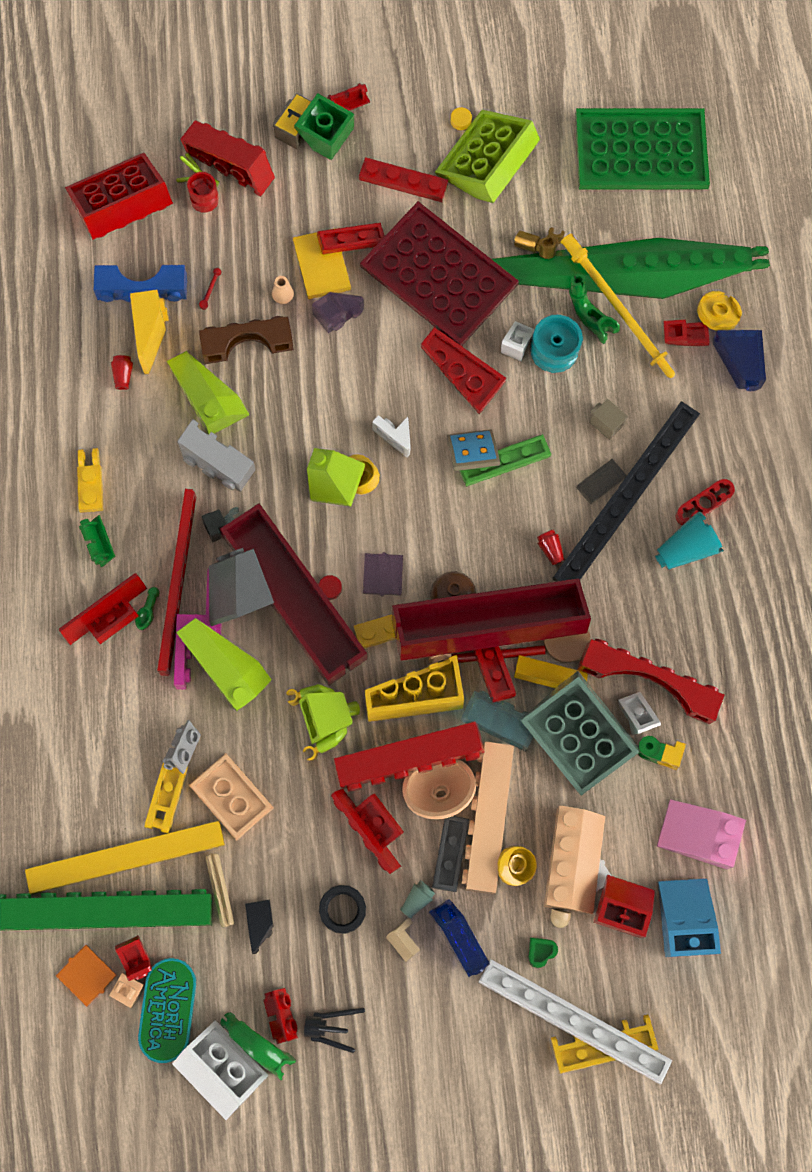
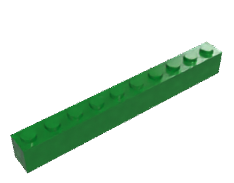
[0,889,213,931]

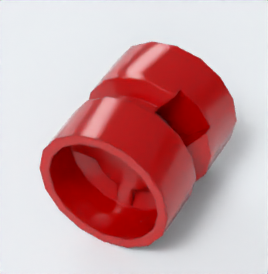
[187,172,219,213]

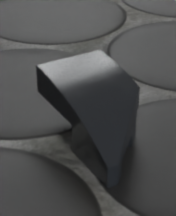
[245,899,274,954]

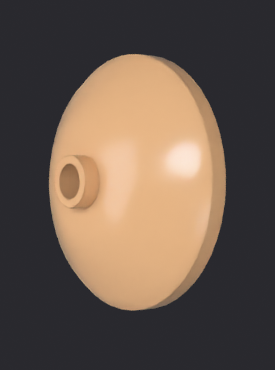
[402,760,476,819]

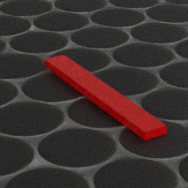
[157,488,197,676]

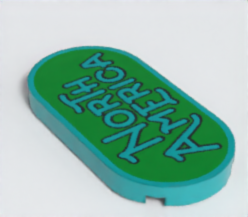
[138,958,197,1063]

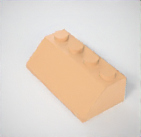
[544,806,605,915]

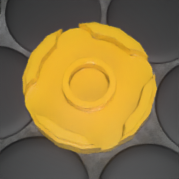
[697,291,742,331]

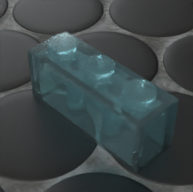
[461,690,533,752]

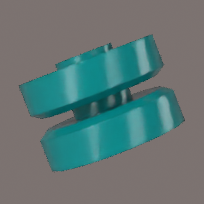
[530,315,583,373]

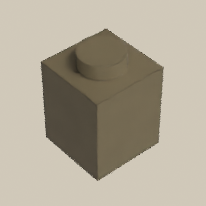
[590,399,628,440]

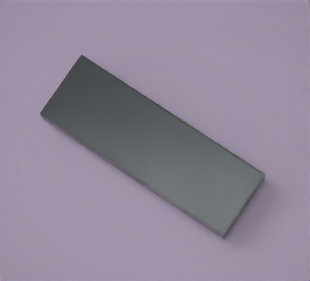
[432,816,469,893]

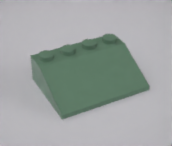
[521,671,639,796]

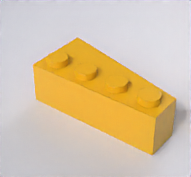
[365,655,464,722]

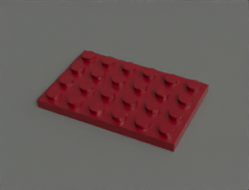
[360,201,519,346]

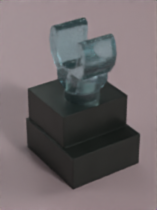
[202,507,239,543]

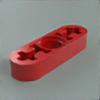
[675,479,735,525]

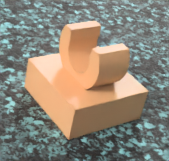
[109,973,145,1008]

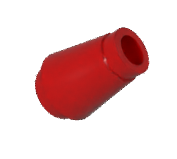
[110,355,133,390]
[537,529,565,566]

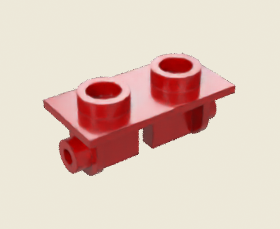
[327,83,370,111]
[263,988,298,1044]

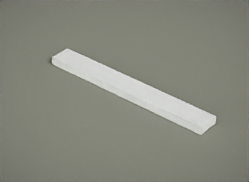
[479,959,672,1084]

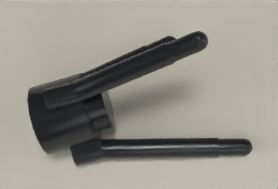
[304,1008,365,1053]

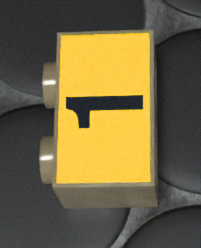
[273,93,311,149]

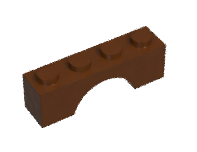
[199,316,294,364]

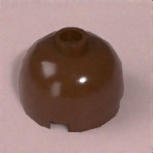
[430,571,476,600]

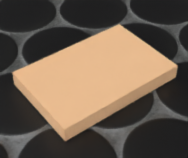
[189,753,274,841]

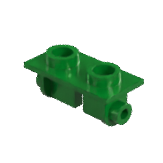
[79,515,116,567]

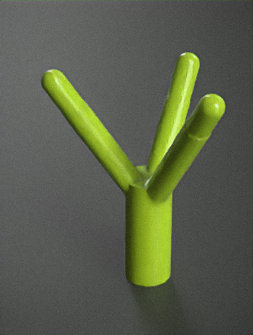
[176,153,220,187]

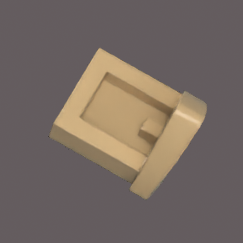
[386,917,420,962]

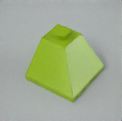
[307,448,365,507]

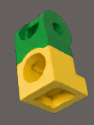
[638,736,686,770]

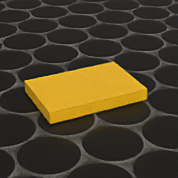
[293,228,351,300]

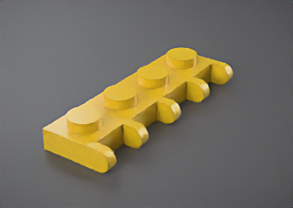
[551,1014,659,1074]

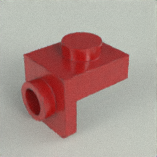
[115,935,152,981]

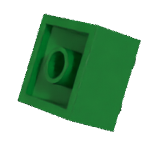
[294,93,355,160]

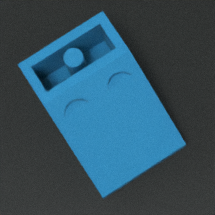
[657,879,721,958]

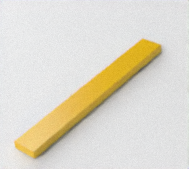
[25,821,225,894]

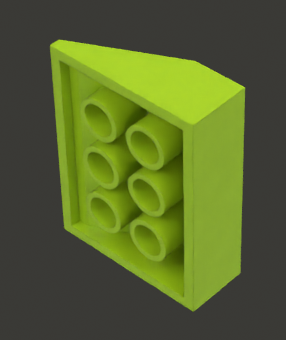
[435,110,540,203]

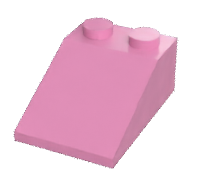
[657,800,746,870]

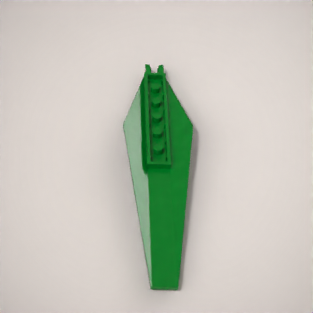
[492,238,770,299]

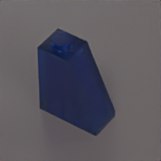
[712,330,766,391]
[429,899,490,977]

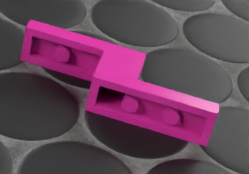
[174,569,222,690]

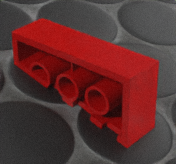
[180,120,275,197]

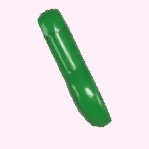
[135,587,160,630]

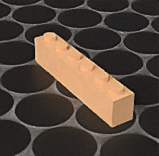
[461,742,514,895]

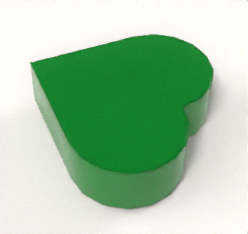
[528,938,558,968]

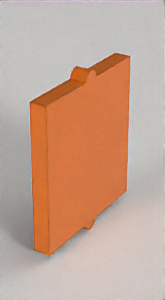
[56,945,117,1007]

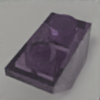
[312,292,364,334]

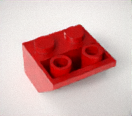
[593,875,655,938]

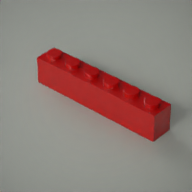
[334,721,485,792]

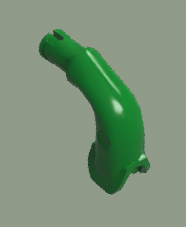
[569,274,620,345]
[220,1012,297,1081]

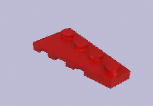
[421,327,507,415]

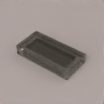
[576,459,627,504]

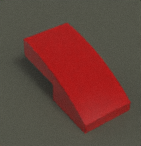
[663,319,710,346]

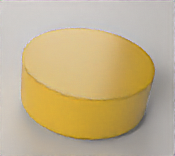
[450,107,472,130]

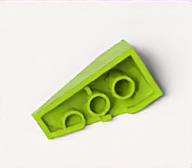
[167,351,249,435]
[176,618,272,711]

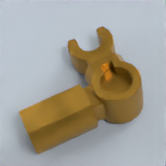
[514,227,565,259]

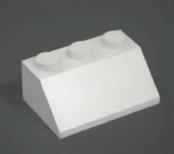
[172,1020,269,1120]

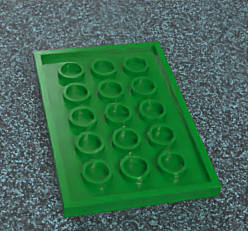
[575,108,710,190]

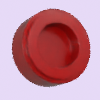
[319,575,342,600]

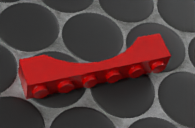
[577,639,725,724]

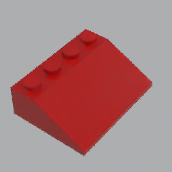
[65,153,173,240]

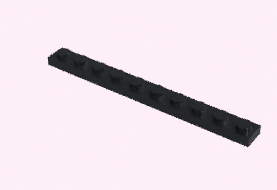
[552,401,700,582]

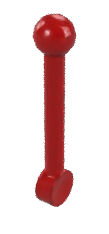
[199,268,222,310]

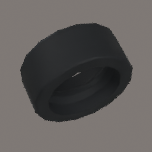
[319,885,366,934]

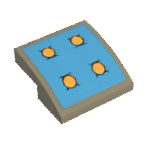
[447,429,500,471]

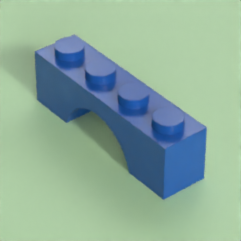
[94,265,187,302]

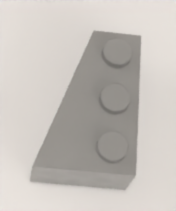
[177,419,256,492]

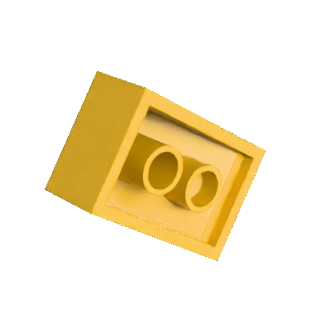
[130,290,169,375]

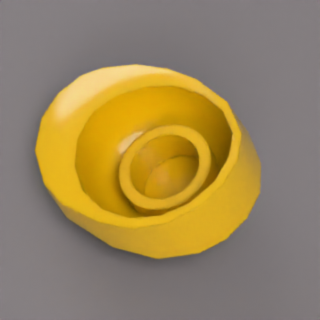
[349,454,380,495]
[497,846,537,886]

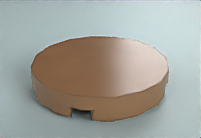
[543,630,590,663]

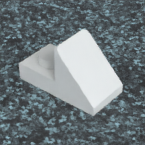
[501,321,535,361]
[372,415,410,458]
[618,692,661,735]

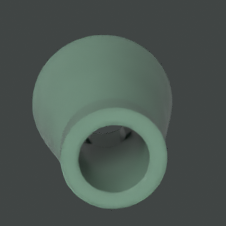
[400,880,435,919]

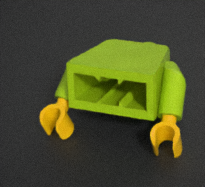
[286,684,360,761]

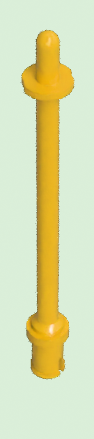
[561,233,675,378]

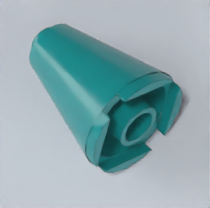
[655,511,724,570]

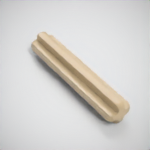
[206,853,234,928]

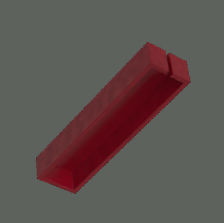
[220,503,368,686]
[392,578,591,661]

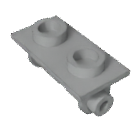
[163,720,201,774]

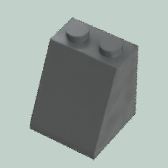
[209,548,274,626]

